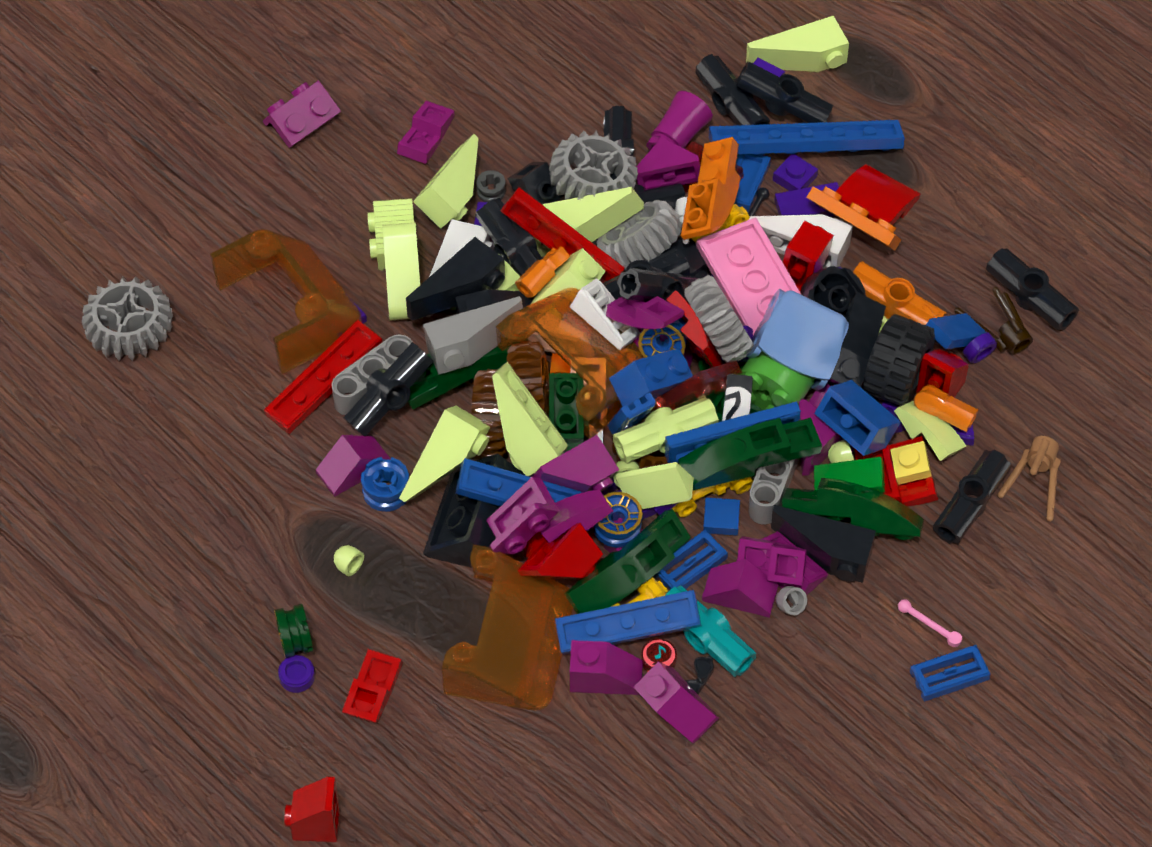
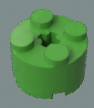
[738,351,815,410]

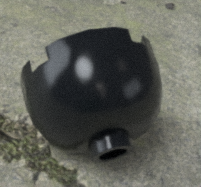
[800,266,866,317]

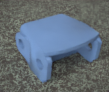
[747,289,849,391]

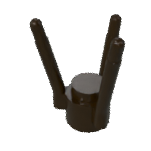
[955,287,1033,355]

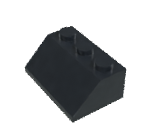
[423,453,525,568]

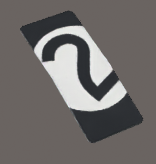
[722,374,753,421]

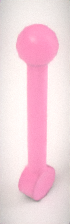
[898,599,962,647]

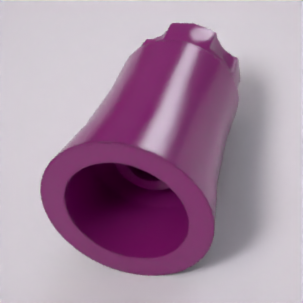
[646,91,713,150]

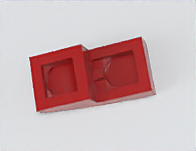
[342,649,403,724]

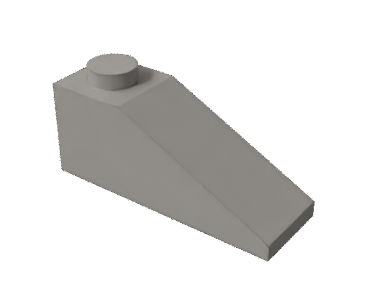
[423,296,525,374]

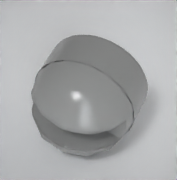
[776,586,807,615]

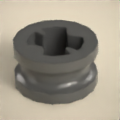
[477,170,506,202]

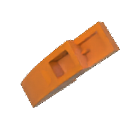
[681,137,741,240]

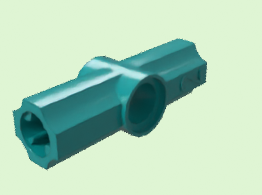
[665,585,756,677]

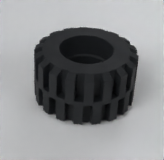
[863,314,935,406]

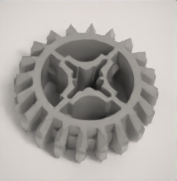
[549,130,638,200]
[596,200,682,272]
[685,275,754,364]
[82,276,173,361]

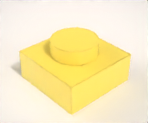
[890,441,932,485]

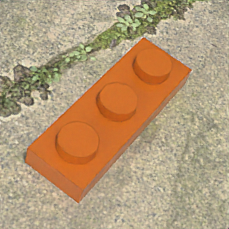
[806,186,902,251]

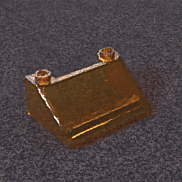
[495,287,644,439]
[442,544,573,710]

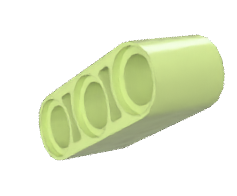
[382,222,423,321]

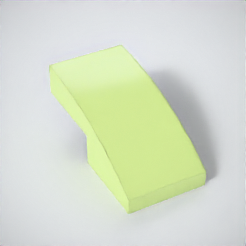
[894,401,966,461]

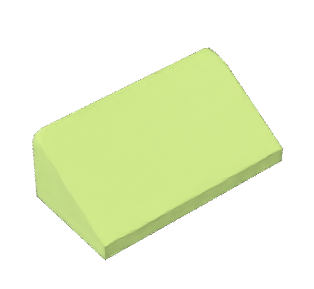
[616,462,694,509]

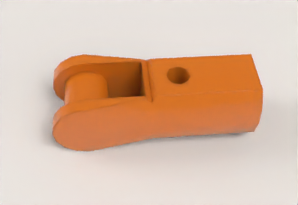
[914,385,978,432]

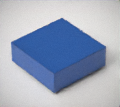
[703,497,740,536]

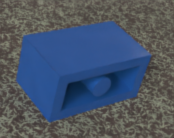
[609,348,694,407]
[814,380,901,456]

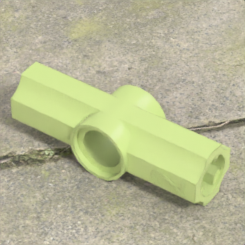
[613,397,719,463]

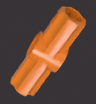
[853,261,947,325]

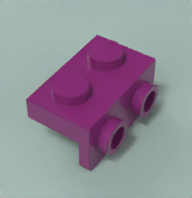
[263,80,341,148]
[486,477,559,555]

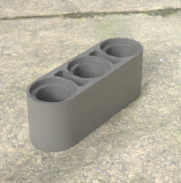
[332,334,412,415]
[748,458,799,524]

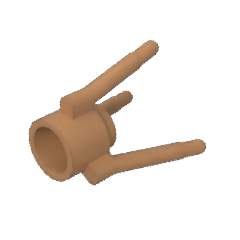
[997,436,1061,522]

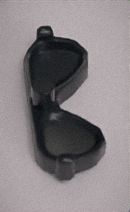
[685,656,714,695]

